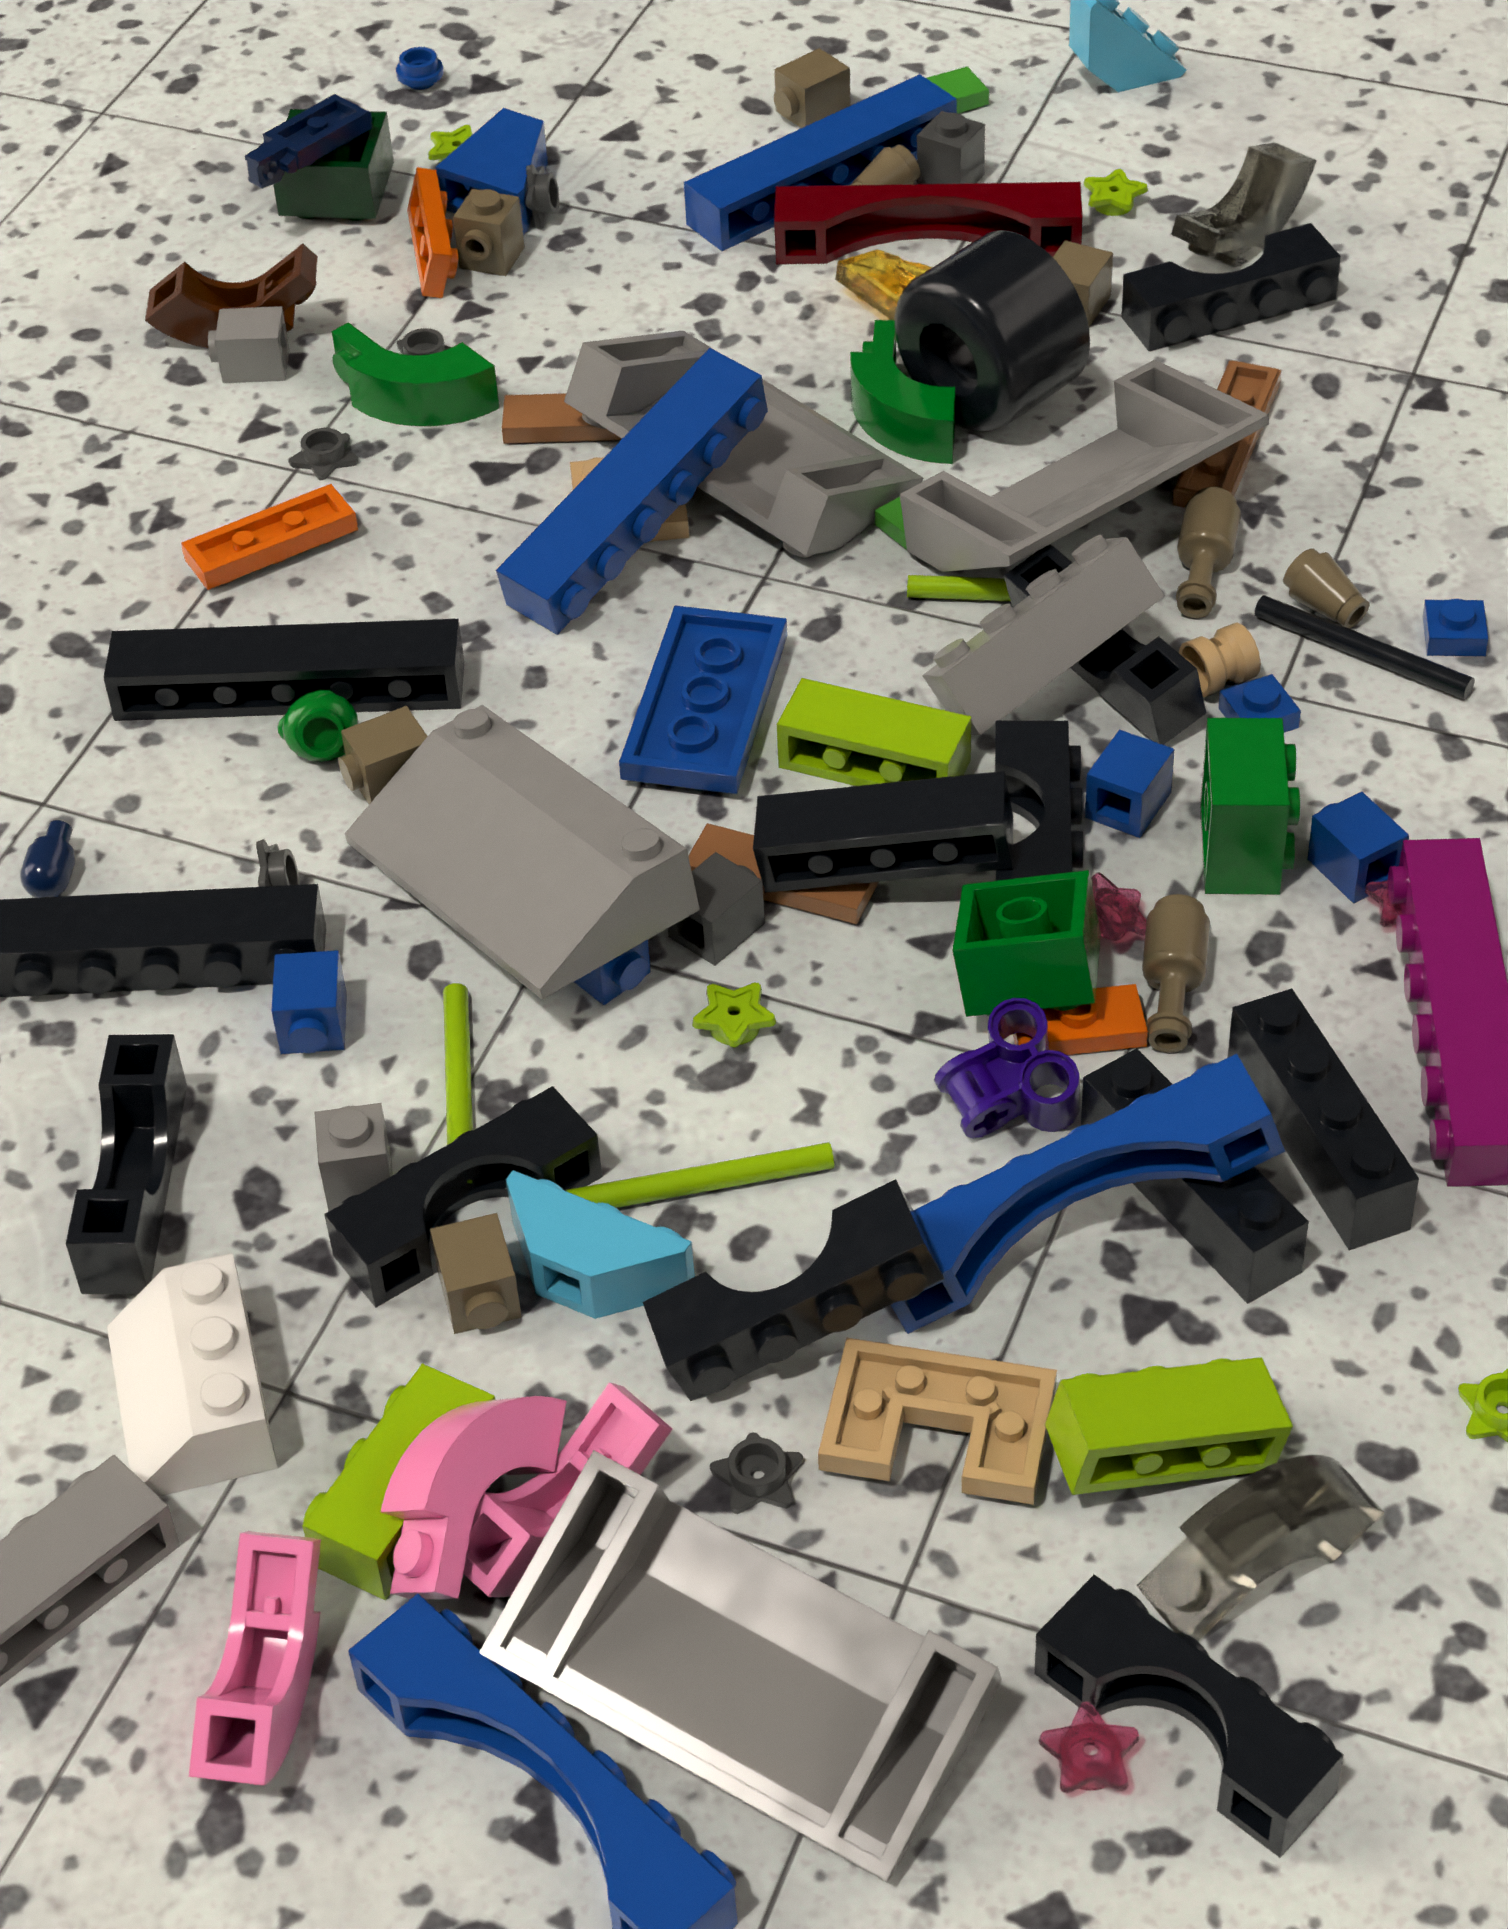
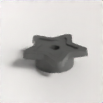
[526,164,559,229]
[396,328,451,355]
[288,428,358,480]
[256,839,300,887]
[710,1432,803,1514]

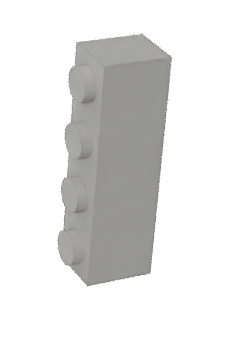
[922,535,1165,735]
[0,1455,180,1687]

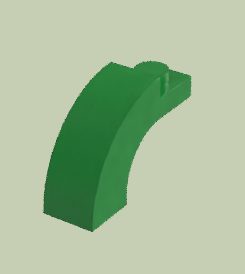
[850,320,955,464]
[331,322,500,427]

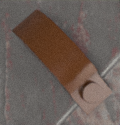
[145,244,318,348]

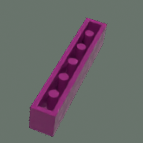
[1388,838,1508,1187]

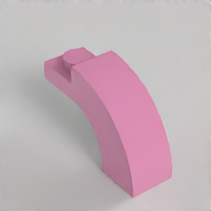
[463,1382,673,1598]
[381,1396,567,1600]
[189,1531,321,1786]

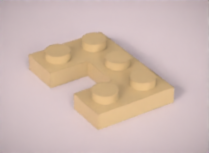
[818,1338,1057,1505]

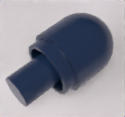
[20,820,75,898]

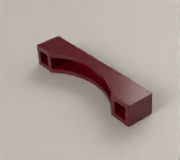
[774,182,1083,264]

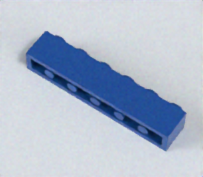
[684,74,957,251]
[496,348,768,635]

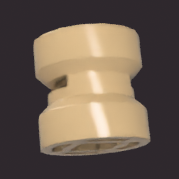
[1179,622,1261,697]

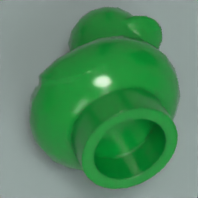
[277,690,359,762]

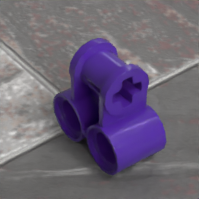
[934,998,1080,1138]

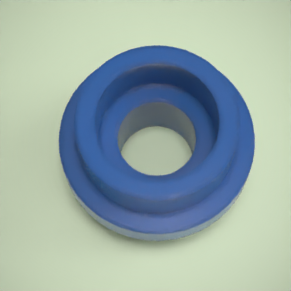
[396,47,444,90]

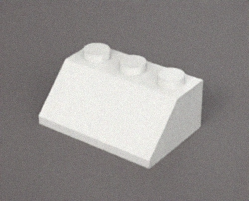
[107,1253,278,1496]

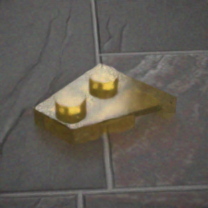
[835,249,932,320]

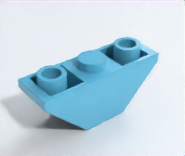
[1069,0,1186,92]
[506,1170,695,1319]

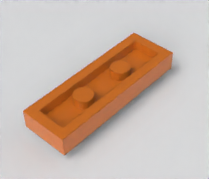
[407,167,458,298]
[181,484,358,590]

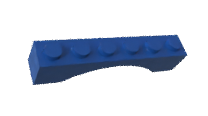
[891,1054,1285,1334]
[348,1593,738,1929]

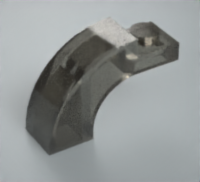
[1171,142,1317,268]
[1136,1455,1385,1641]

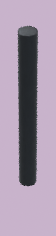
[1254,595,1475,700]

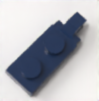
[245,94,373,189]

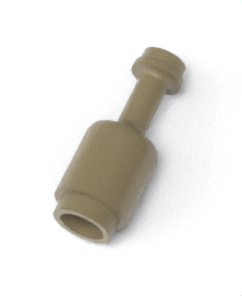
[1176,487,1241,618]
[1142,894,1210,1053]

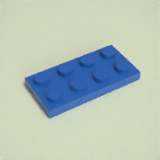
[619,605,788,794]

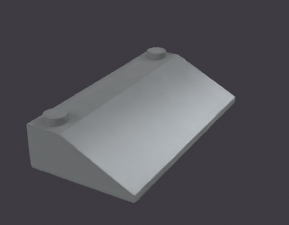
[564,331,923,558]
[900,360,1269,572]
[344,705,700,999]
[479,1450,1002,1883]

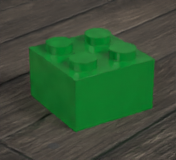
[1200,718,1300,895]
[952,870,1101,1017]

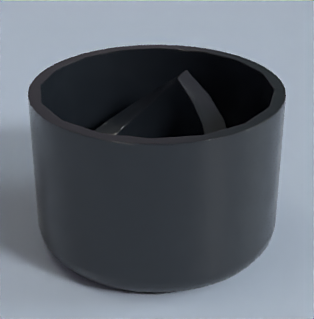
[894,230,1090,432]

